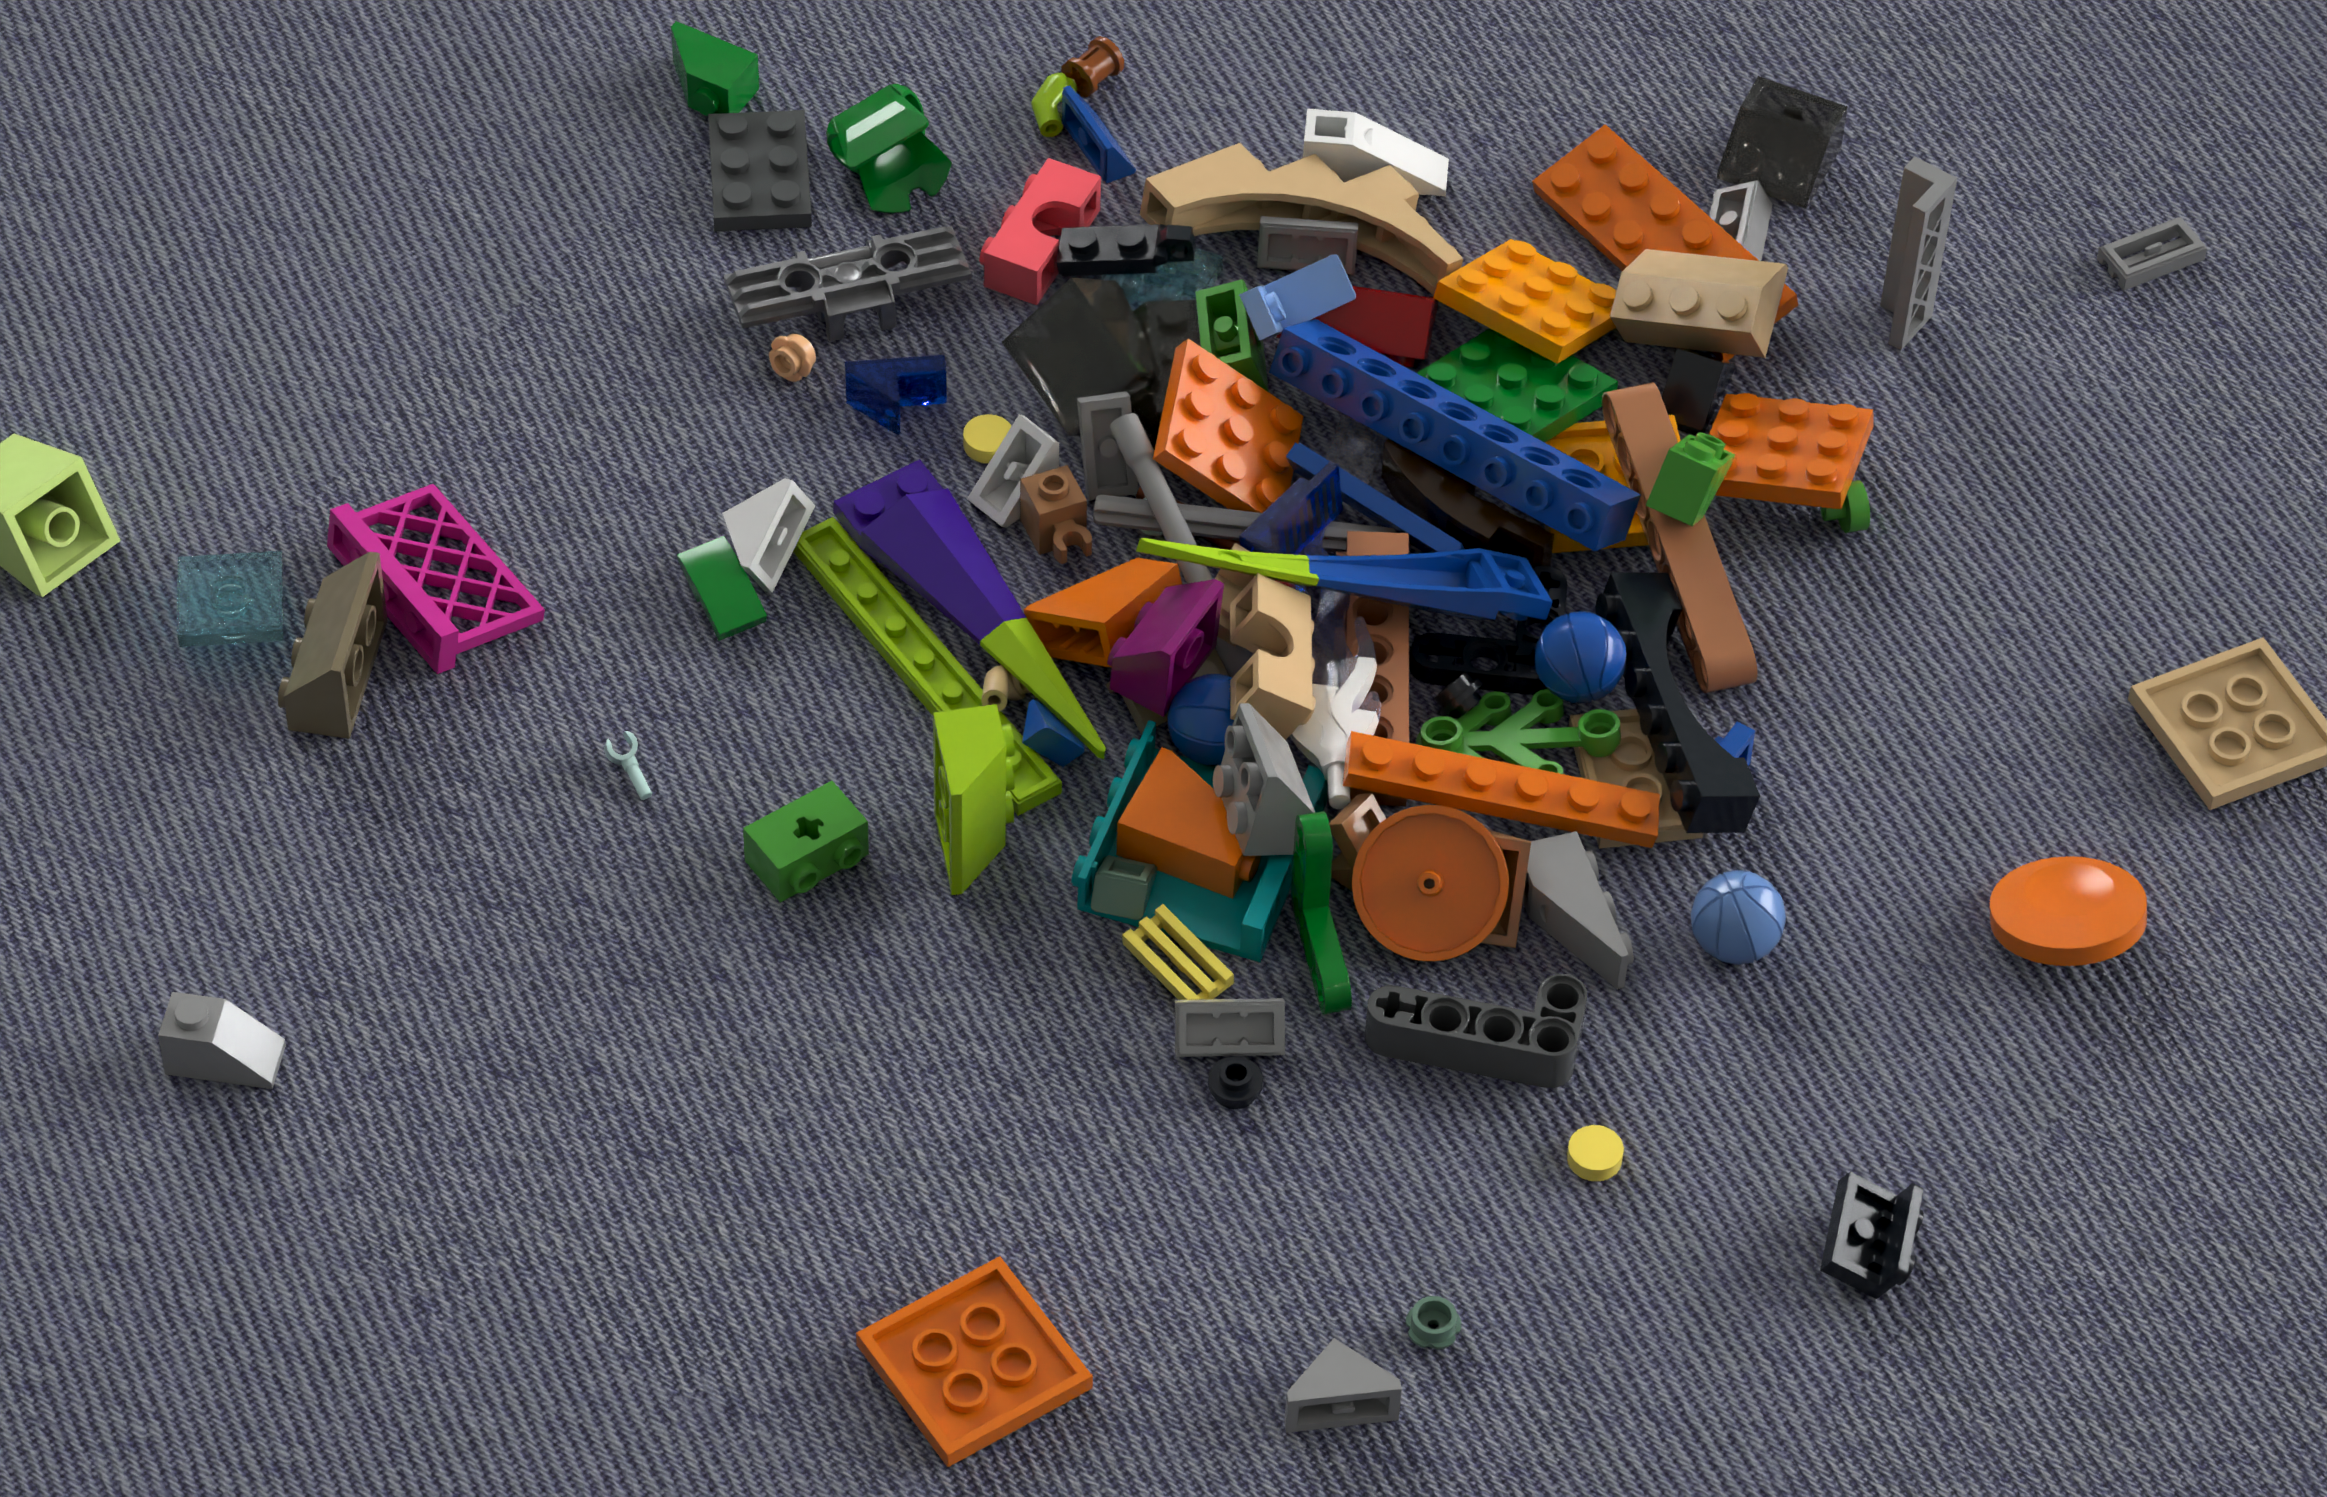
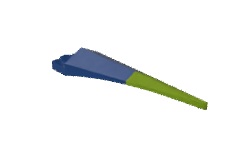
[1136,538,1553,621]

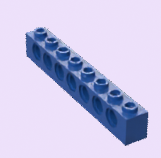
[1269,319,1641,551]

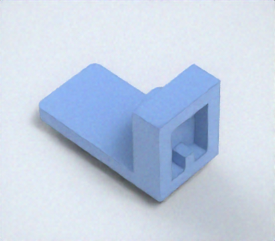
[1239,254,1356,341]

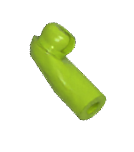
[1031,72,1077,137]

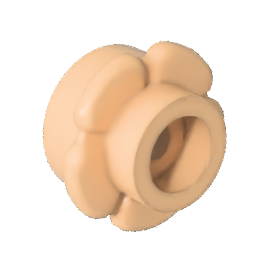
[769,334,816,382]

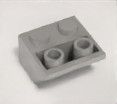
[1213,703,1315,856]

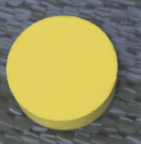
[963,414,1011,464]
[1567,1125,1624,1181]

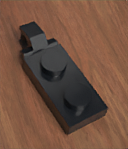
[1056,224,1196,276]

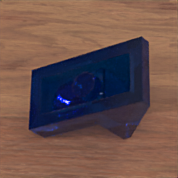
[845,355,947,435]

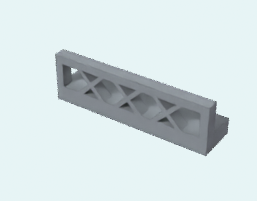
[1880,156,1957,350]

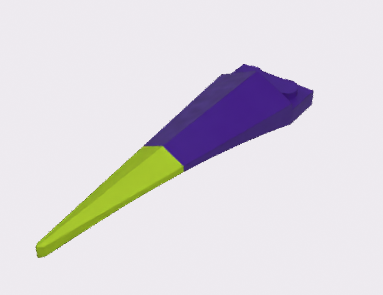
[833,459,1106,759]

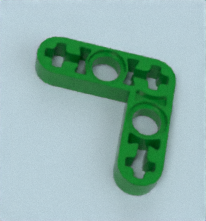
[1291,811,1352,1014]

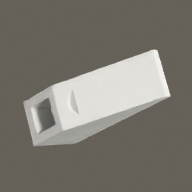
[1303,108,1449,196]

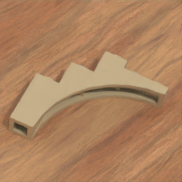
[1140,143,1463,295]

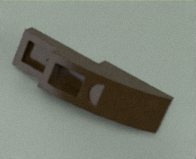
[1381,438,1554,568]

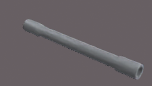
[1109,413,1253,678]

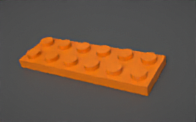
[1532,124,1798,361]

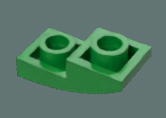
[677,536,767,641]

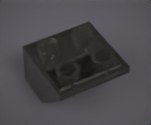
[1717,76,1848,209]

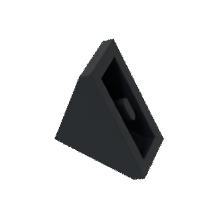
[1662,348,1735,436]

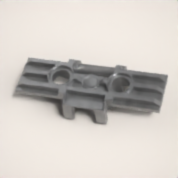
[724,226,972,342]

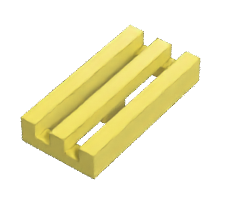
[1122,904,1234,1000]

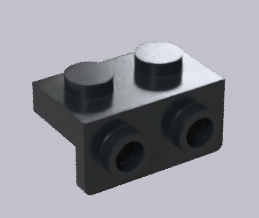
[1820,1171,1924,1299]

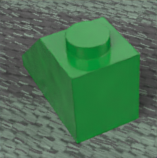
[671,21,759,116]

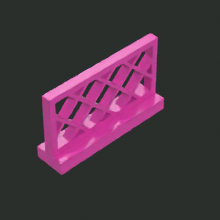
[327,484,545,674]

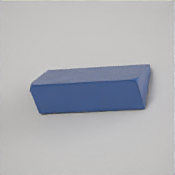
[1062,85,1136,184]

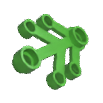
[1416,689,1621,774]

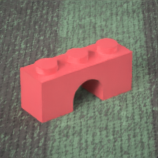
[979,158,1101,305]

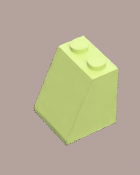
[0,434,121,597]

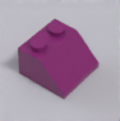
[1107,579,1224,717]

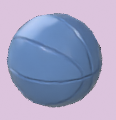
[1691,870,1786,965]

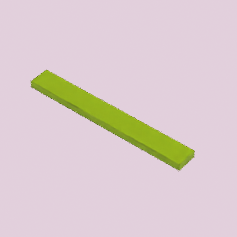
[793,517,1062,816]

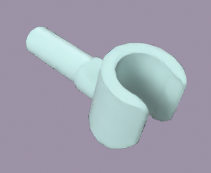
[604,731,652,800]

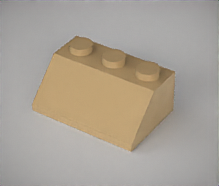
[1610,249,1788,358]

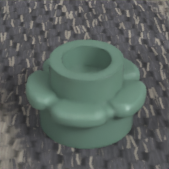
[1406,1296,1462,1350]

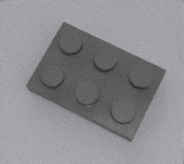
[708,110,812,232]

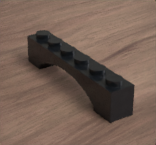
[1595,572,1760,833]

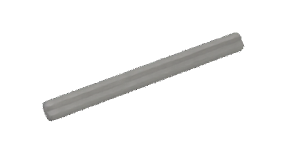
[1093,494,1396,552]

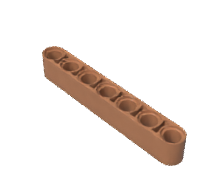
[1602,382,1758,693]

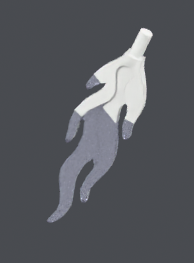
[1289,514,1381,809]

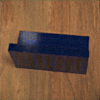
[1239,461,1343,555]

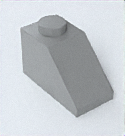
[158,992,286,1089]

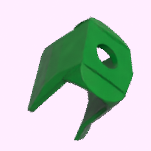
[826,84,952,214]

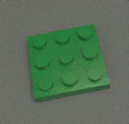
[1417,328,1618,442]

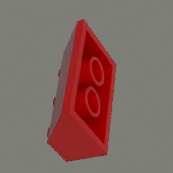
[1276,286,1438,367]

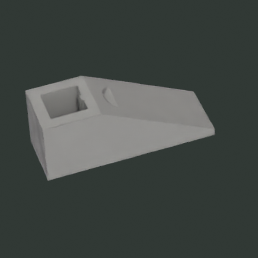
[1523,831,1634,989]

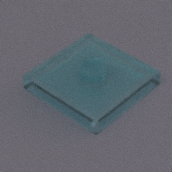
[177,551,284,647]

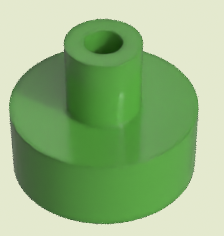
[1820,480,1870,533]

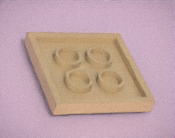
[2128,637,2327,810]

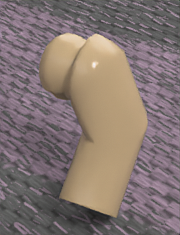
[981,665,1031,711]

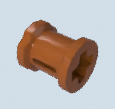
[1061,36,1124,98]

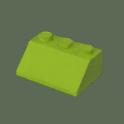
[933,704,1015,895]

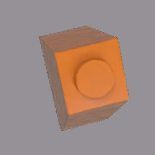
[1023,557,1182,668]
[1116,747,1261,899]

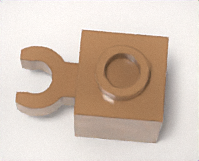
[1020,465,1092,564]

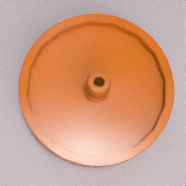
[1352,805,1509,961]
[1990,856,2147,966]

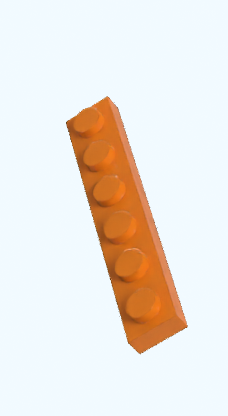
[1343,731,1660,848]

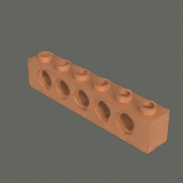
[1334,531,1409,806]

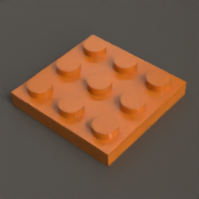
[1153,338,1304,516]
[1709,393,1874,509]
[856,1256,1093,1468]

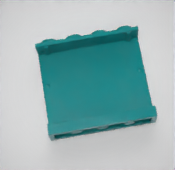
[1071,720,1328,962]

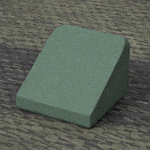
[1091,855,1158,920]

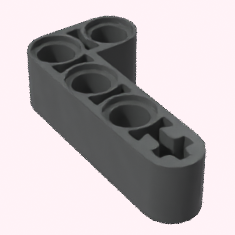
[1365,974,1587,1088]

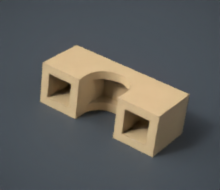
[1230,573,1316,740]

